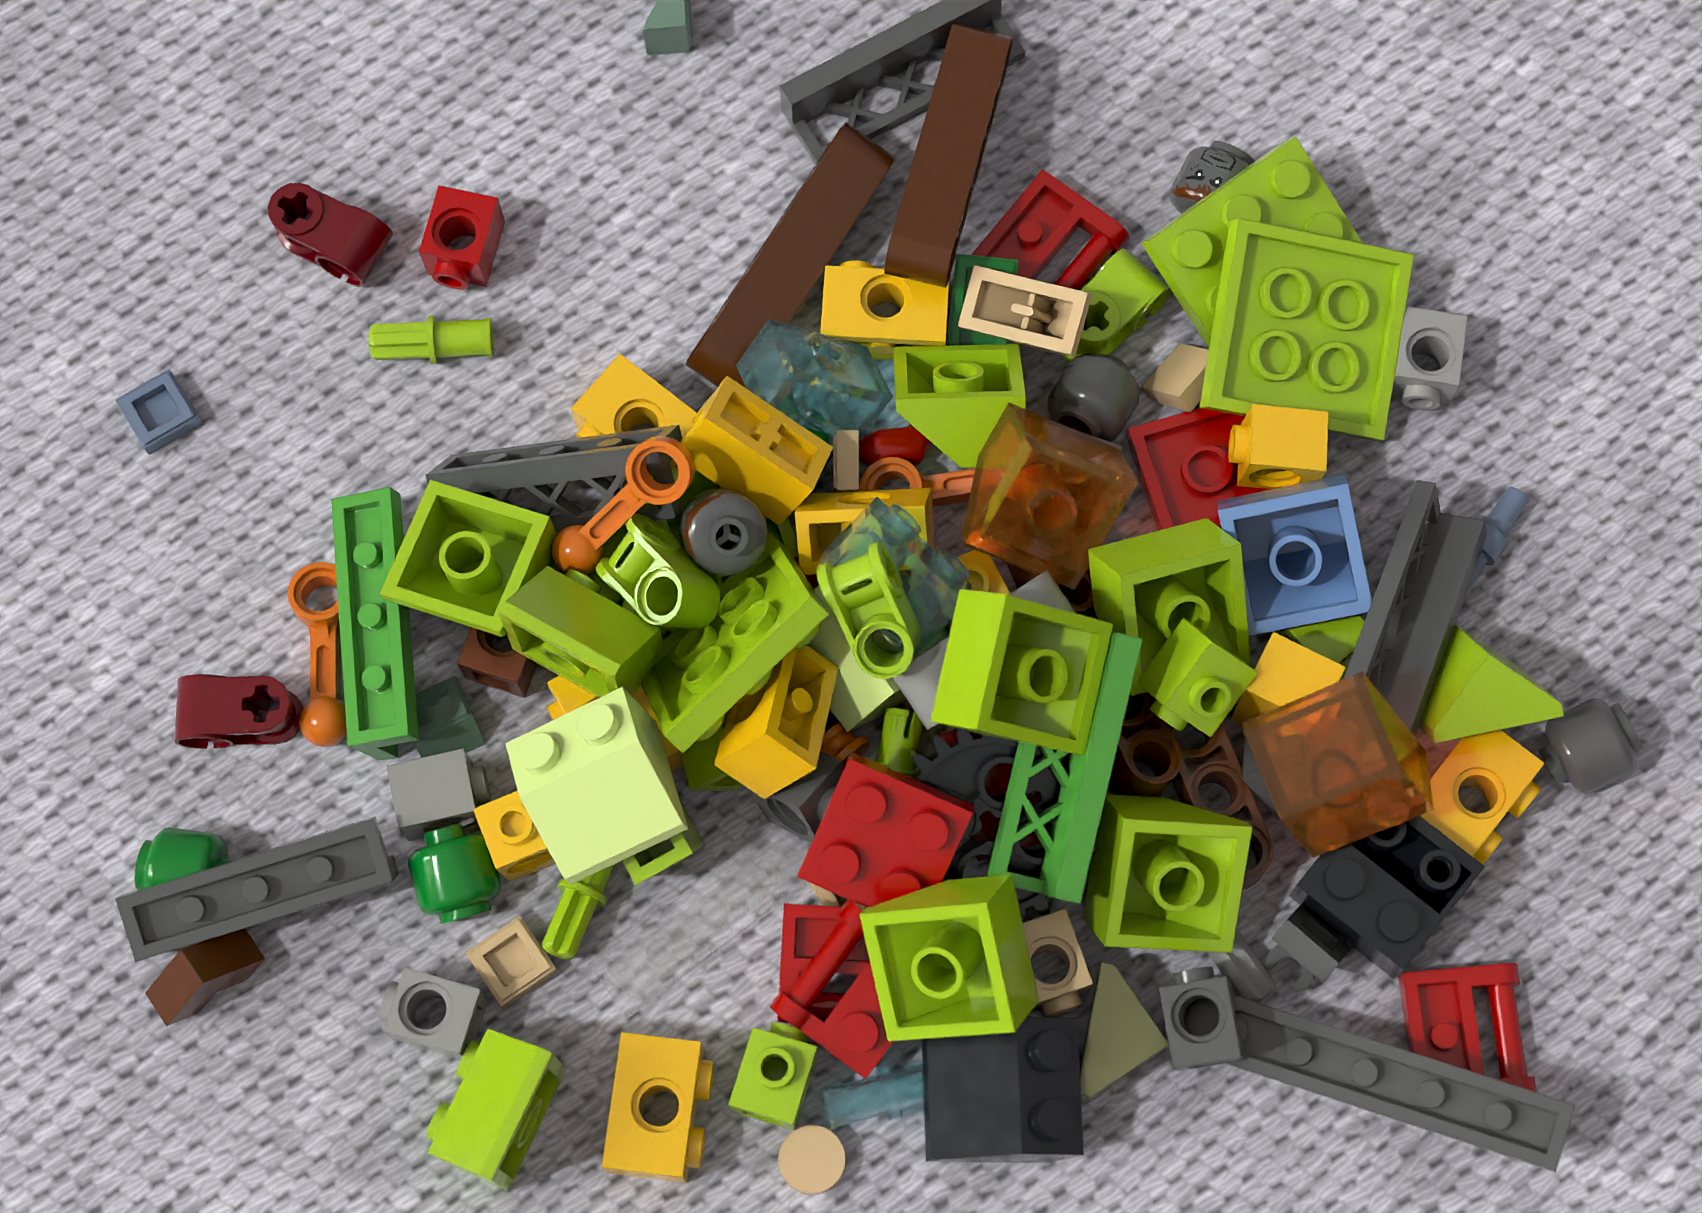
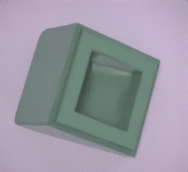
[643,0,693,55]
[413,676,486,758]

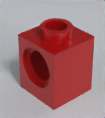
[419,185,505,290]

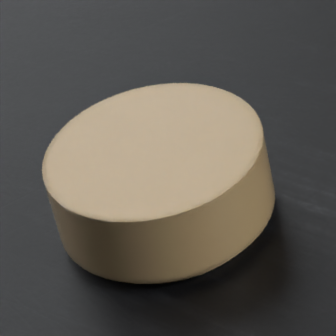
[778,1125,846,1195]

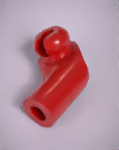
[859,423,933,466]

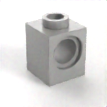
[1391,306,1468,410]
[387,748,491,841]
[379,967,489,1060]

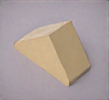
[958,265,1092,356]

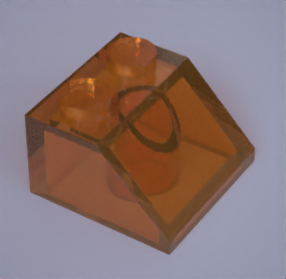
[961,402,1139,590]
[1243,672,1434,858]

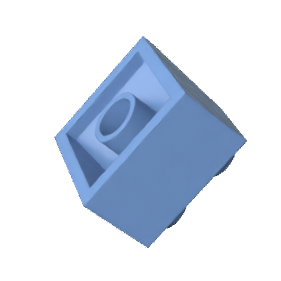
[1218,474,1372,636]

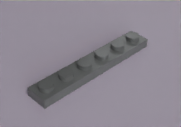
[1163,995,1575,1172]

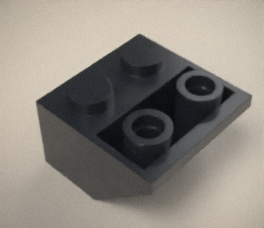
[1289,783,1485,979]

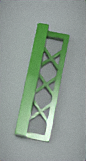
[331,487,419,760]
[987,633,1143,904]

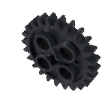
[899,728,1097,923]

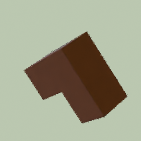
[145,928,265,1026]

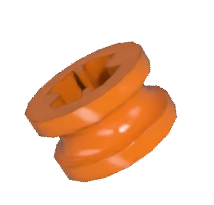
[820,722,870,767]

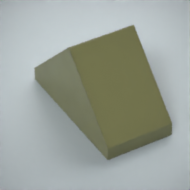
[1080,962,1169,1104]

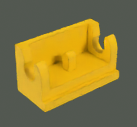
[680,376,833,525]

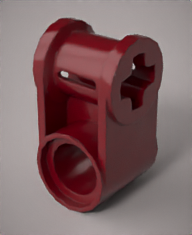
[268,183,393,287]
[175,674,304,749]

